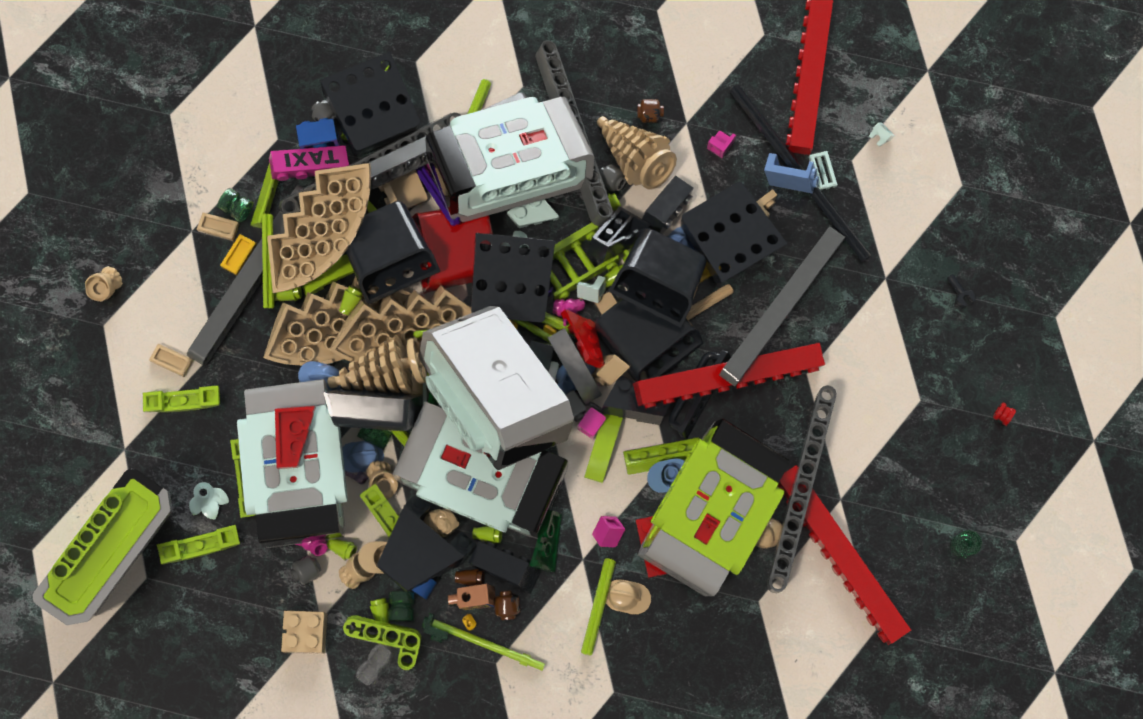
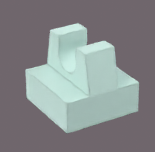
[869,123,895,146]

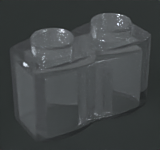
[356,644,394,687]

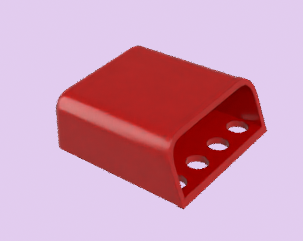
[413,209,493,294]

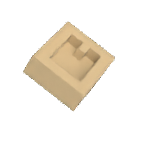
[756,189,777,218]

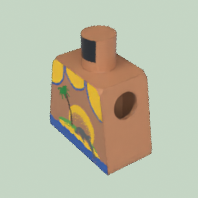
[448,584,496,610]

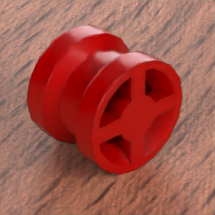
[992,402,1016,426]

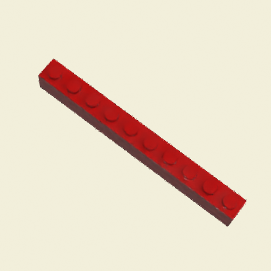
[786,0,833,155]
[633,343,825,409]
[777,465,911,645]

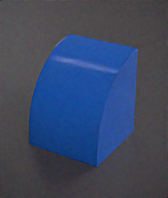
[411,579,437,600]

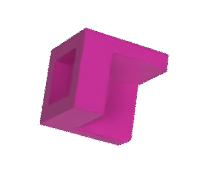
[707,131,736,158]
[577,407,606,440]
[592,516,625,547]

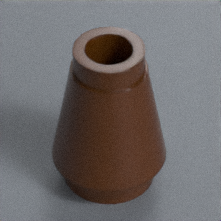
[455,568,485,586]

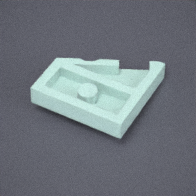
[507,199,559,228]

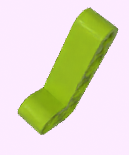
[343,615,421,670]

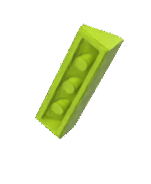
[251,163,279,228]
[623,437,699,475]

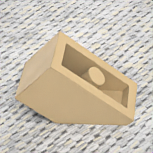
[591,355,630,386]

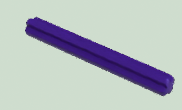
[415,166,460,226]

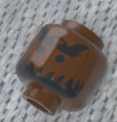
[637,99,664,123]
[494,590,521,620]

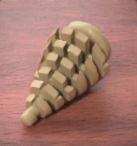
[597,116,677,190]
[327,335,427,394]

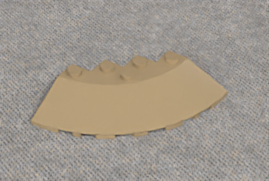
[267,163,371,293]
[263,276,411,366]
[329,285,471,369]

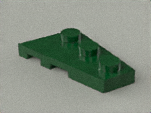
[530,510,562,572]

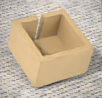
[281,611,327,654]

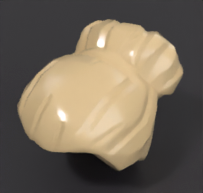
[85,267,123,302]
[366,461,399,499]
[423,509,460,538]
[756,518,782,548]
[339,552,375,589]

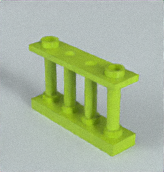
[550,222,619,301]

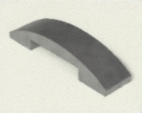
[547,328,602,405]

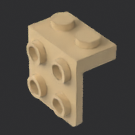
[379,170,428,209]

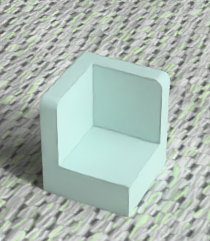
[577,276,606,303]

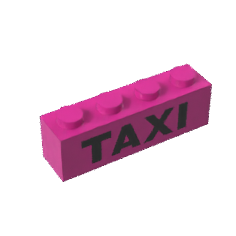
[269,145,349,181]

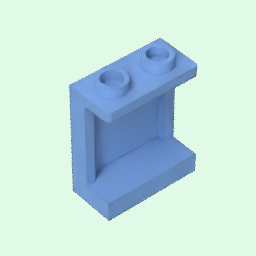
[764,153,819,193]

